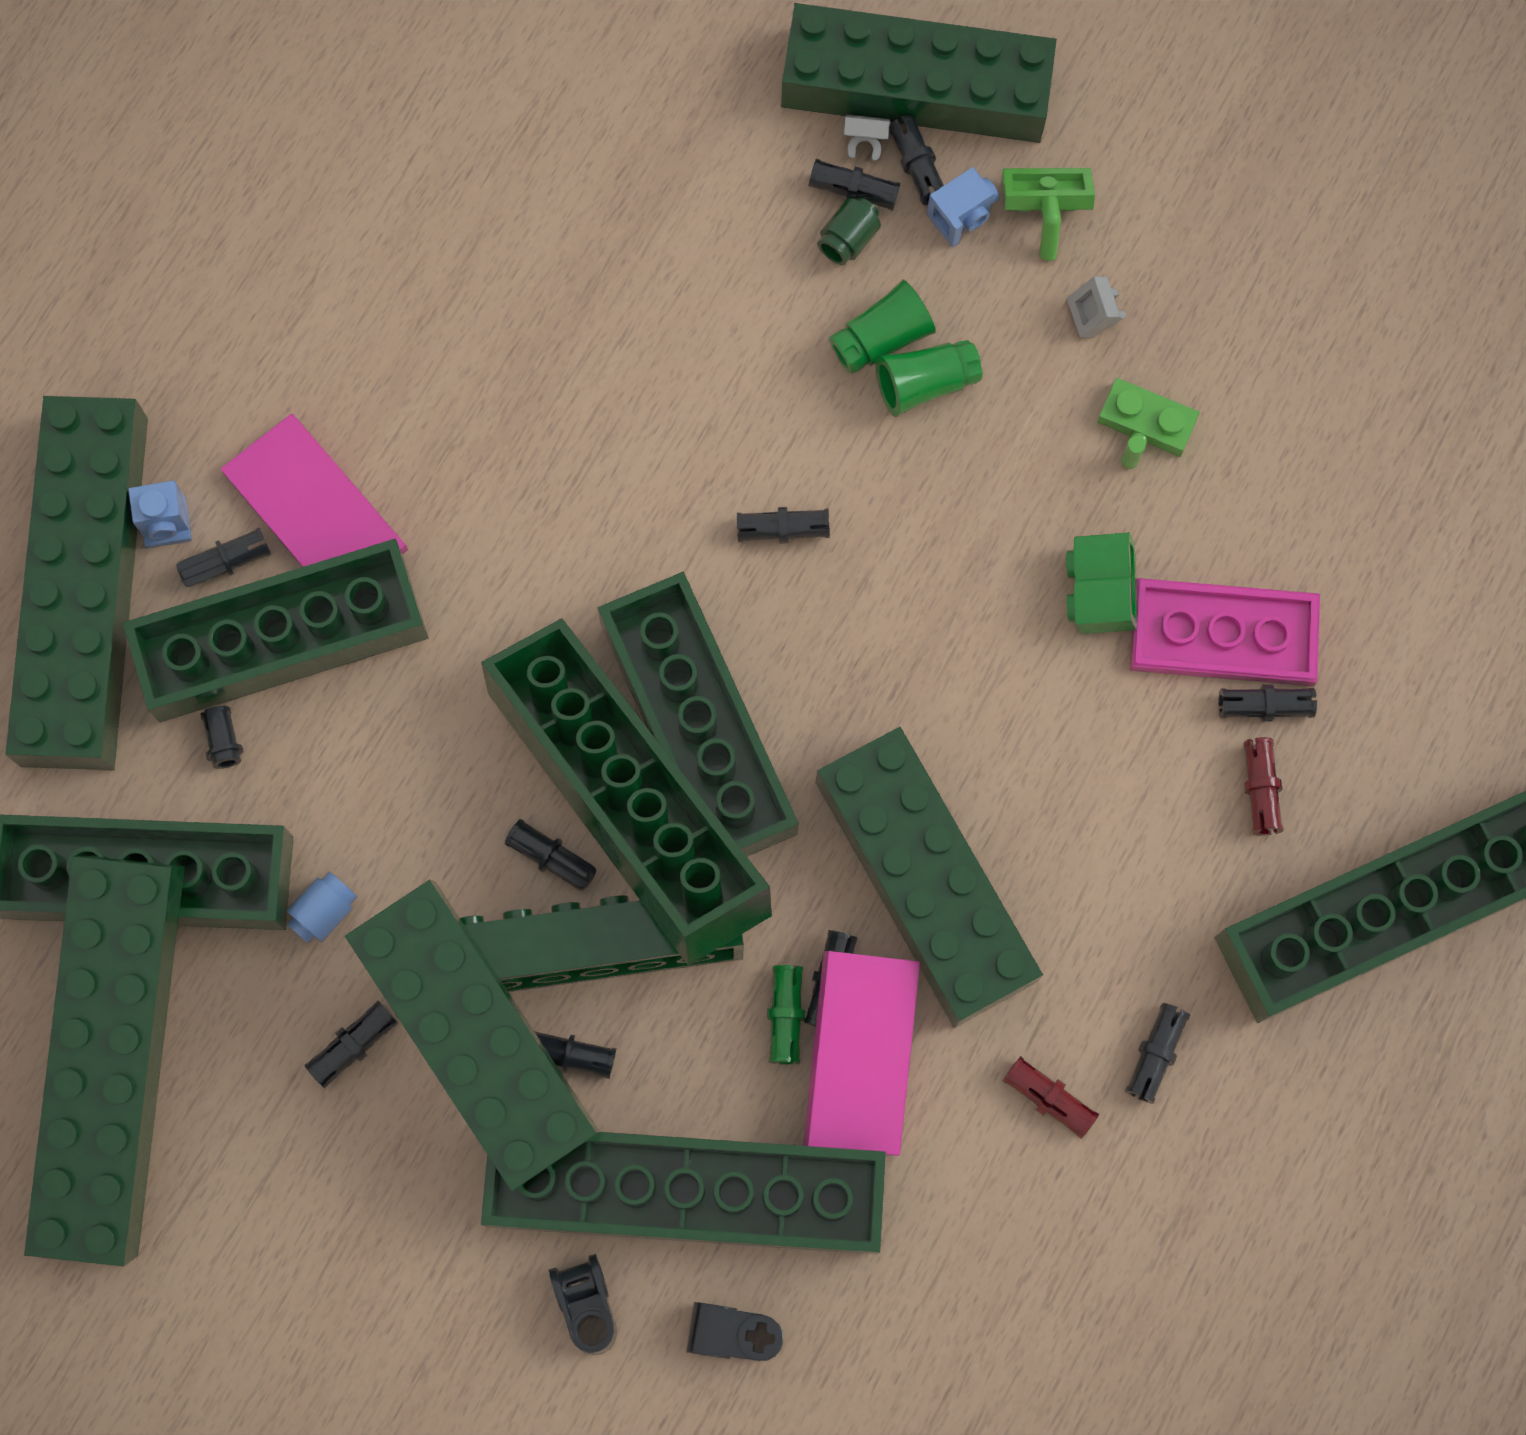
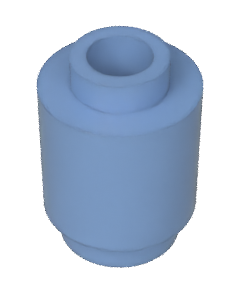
[286,871,357,943]

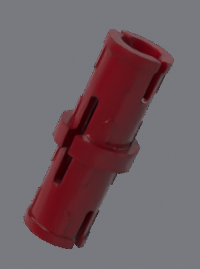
[1243,737,1284,836]
[1002,1056,1099,1139]

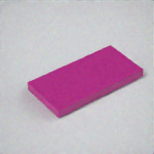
[221,413,408,567]
[1130,578,1320,686]
[803,951,920,1156]

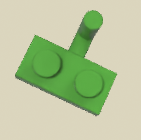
[1001,168,1095,261]
[1097,377,1200,469]

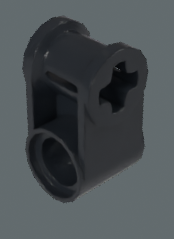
[549,1254,617,1355]
[686,1302,784,1361]

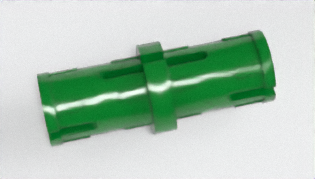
[767,965,805,1065]

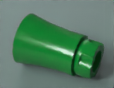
[829,279,936,374]
[876,340,983,417]

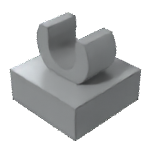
[844,114,890,160]
[1067,277,1126,338]

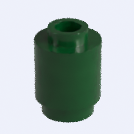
[817,198,881,265]

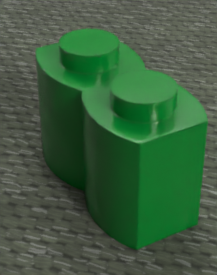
[1066,532,1137,634]

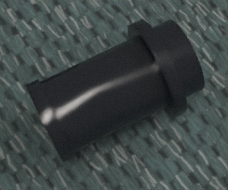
[200,706,244,769]

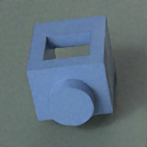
[927,167,999,248]
[129,480,192,549]

